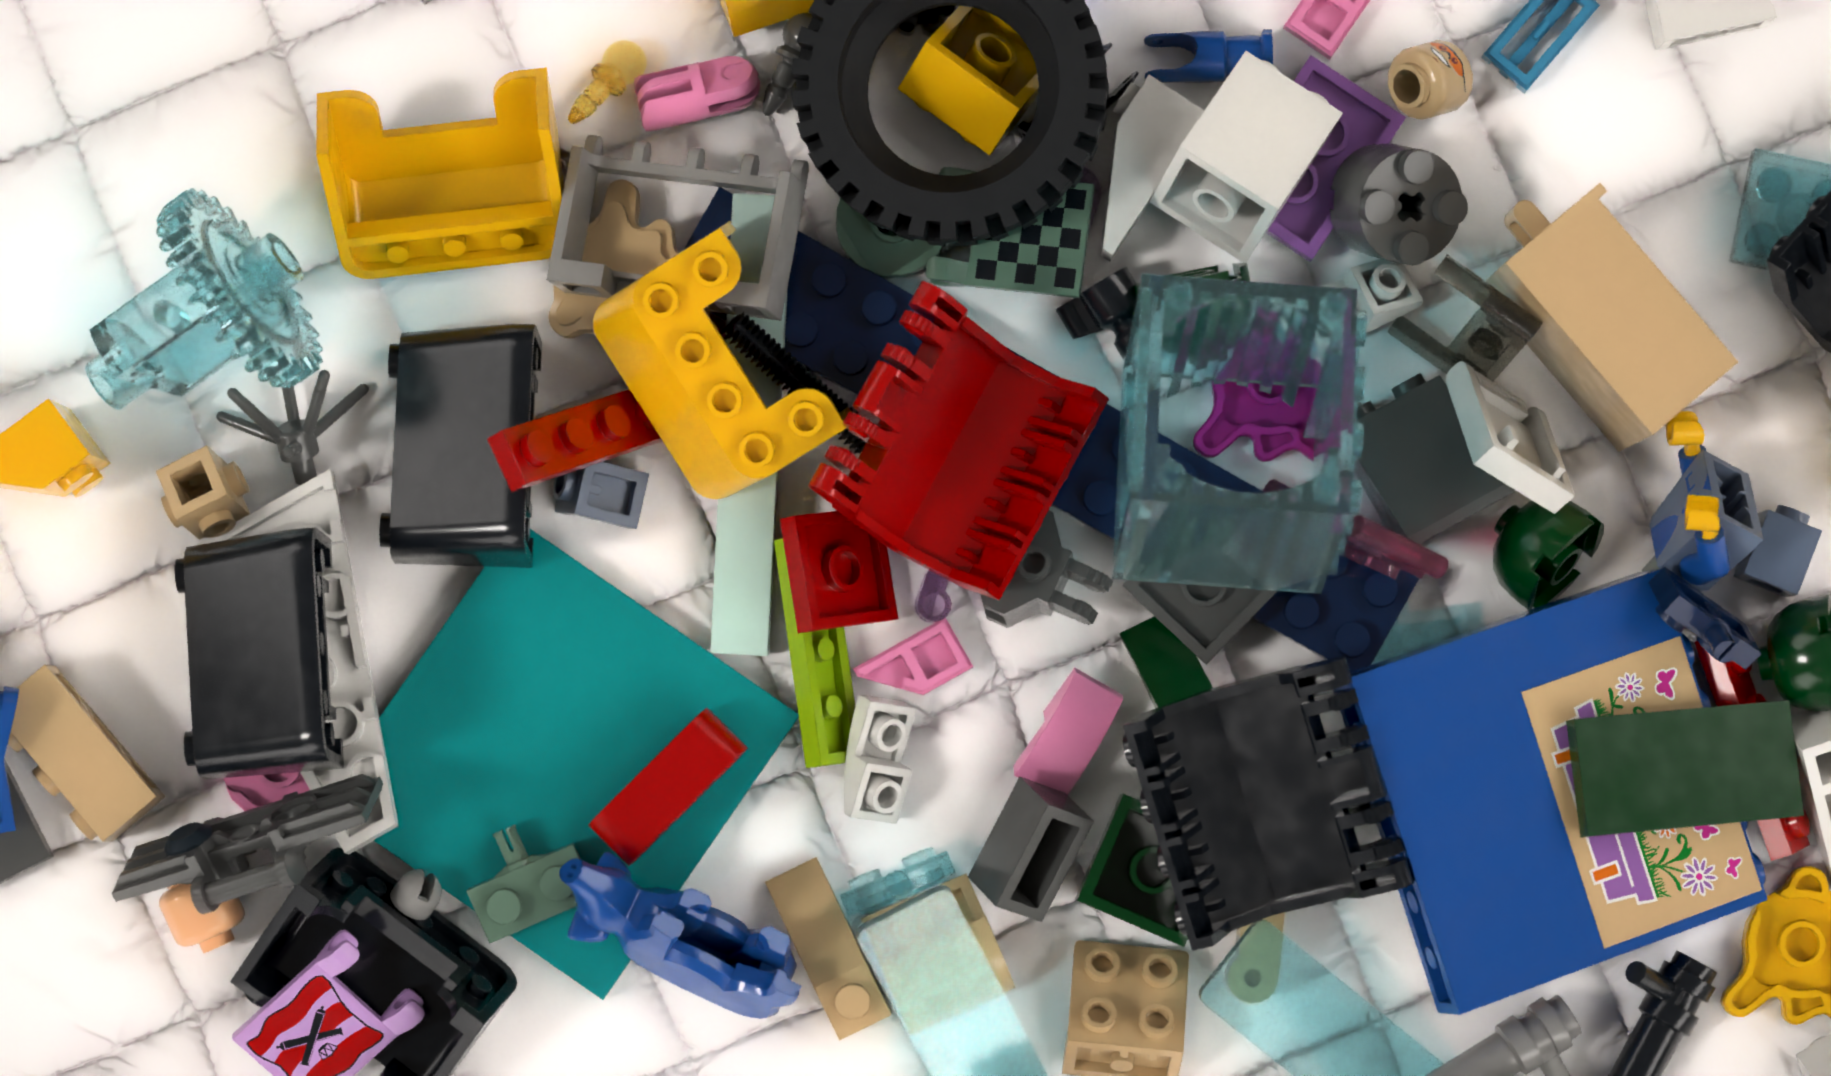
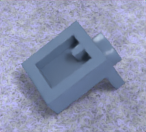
[553,462,650,529]

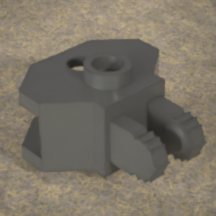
[980,510,1114,628]

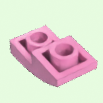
[1013,667,1123,795]

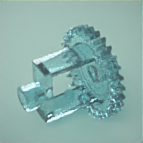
[85,188,323,410]

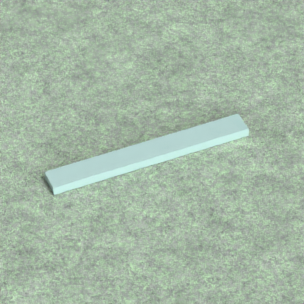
[710,193,787,656]

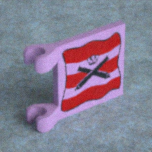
[232,929,425,1076]

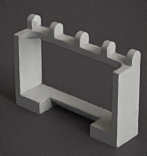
[546,135,809,321]

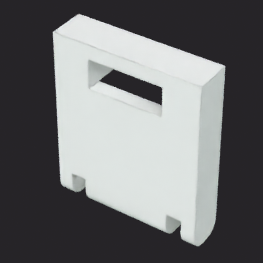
[1446,361,1575,514]

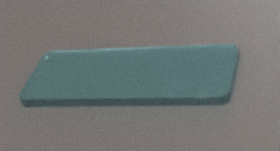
[855,885,1048,1076]
[1198,919,1444,1076]

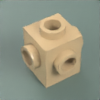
[156,445,250,540]

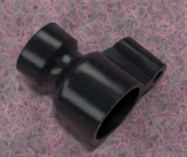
[1056,266,1159,361]

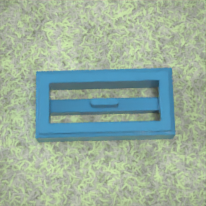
[1481,0,1600,93]

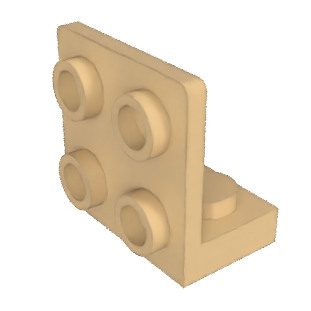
[1062,940,1189,1076]

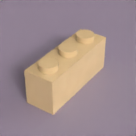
[8,664,166,842]

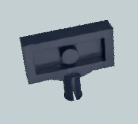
[1648,566,1762,670]

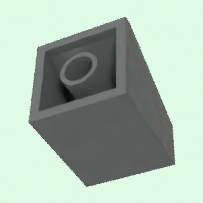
[1334,373,1516,554]

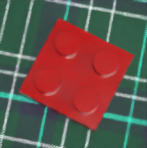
[780,511,899,633]

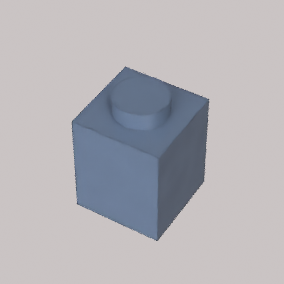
[1733,505,1822,598]

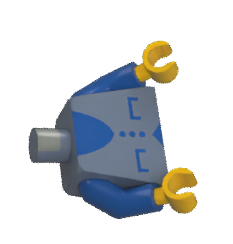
[1642,411,1764,591]

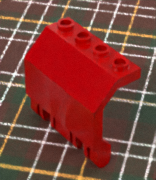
[808,281,1109,600]

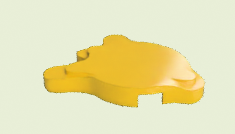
[1720,866,1831,1025]

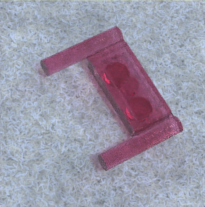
[1262,479,1448,580]

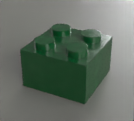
[1075,793,1188,947]

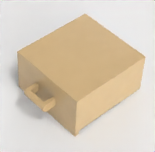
[1478,182,1738,452]

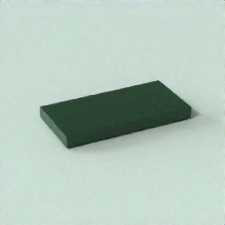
[1566,700,1804,838]

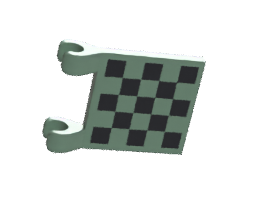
[926,167,1095,298]

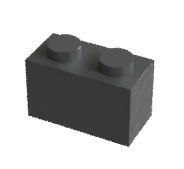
[968,776,1094,922]

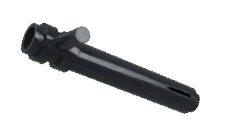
[1608,950,1717,1076]

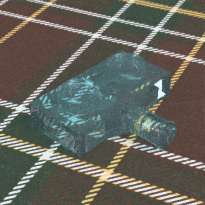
[840,847,957,920]

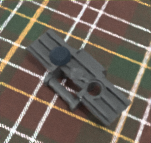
[111,774,383,914]

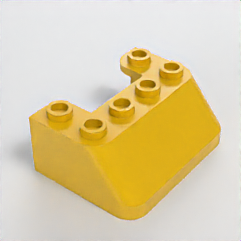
[316,67,564,279]
[593,221,852,499]

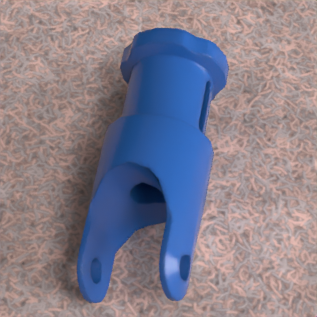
[1144,29,1273,83]

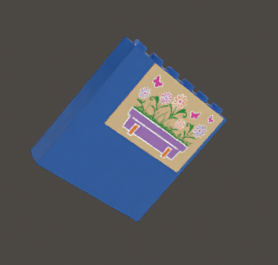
[1333,569,1768,1015]

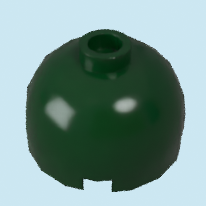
[1493,501,1604,610]
[1757,593,1831,711]

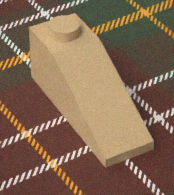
[765,857,892,1041]

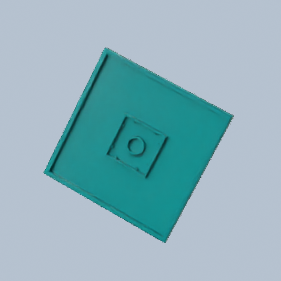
[373,529,799,1000]

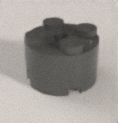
[1330,143,1468,266]

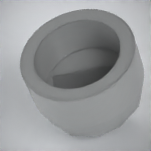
[390,869,442,920]

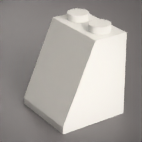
[1149,51,1343,263]

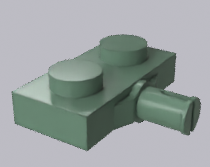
[466,824,581,944]

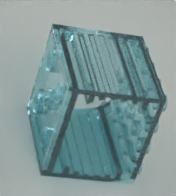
[1112,274,1367,594]

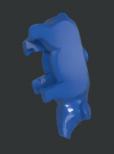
[559,852,802,1019]

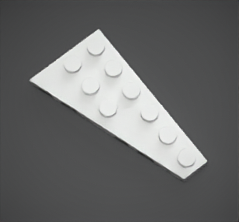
[180,469,399,855]

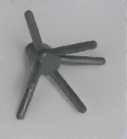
[216,349,369,485]

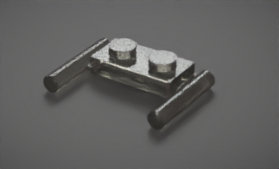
[1387,254,1543,382]

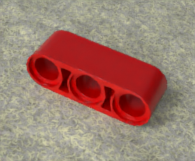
[588,707,748,867]

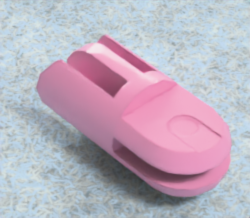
[634,56,760,131]

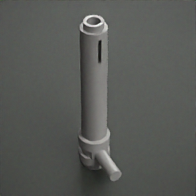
[1425,995,1582,1076]

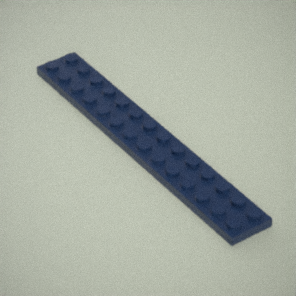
[683,187,1419,672]

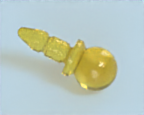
[568,40,647,124]

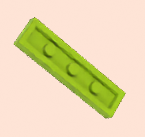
[774,538,855,768]

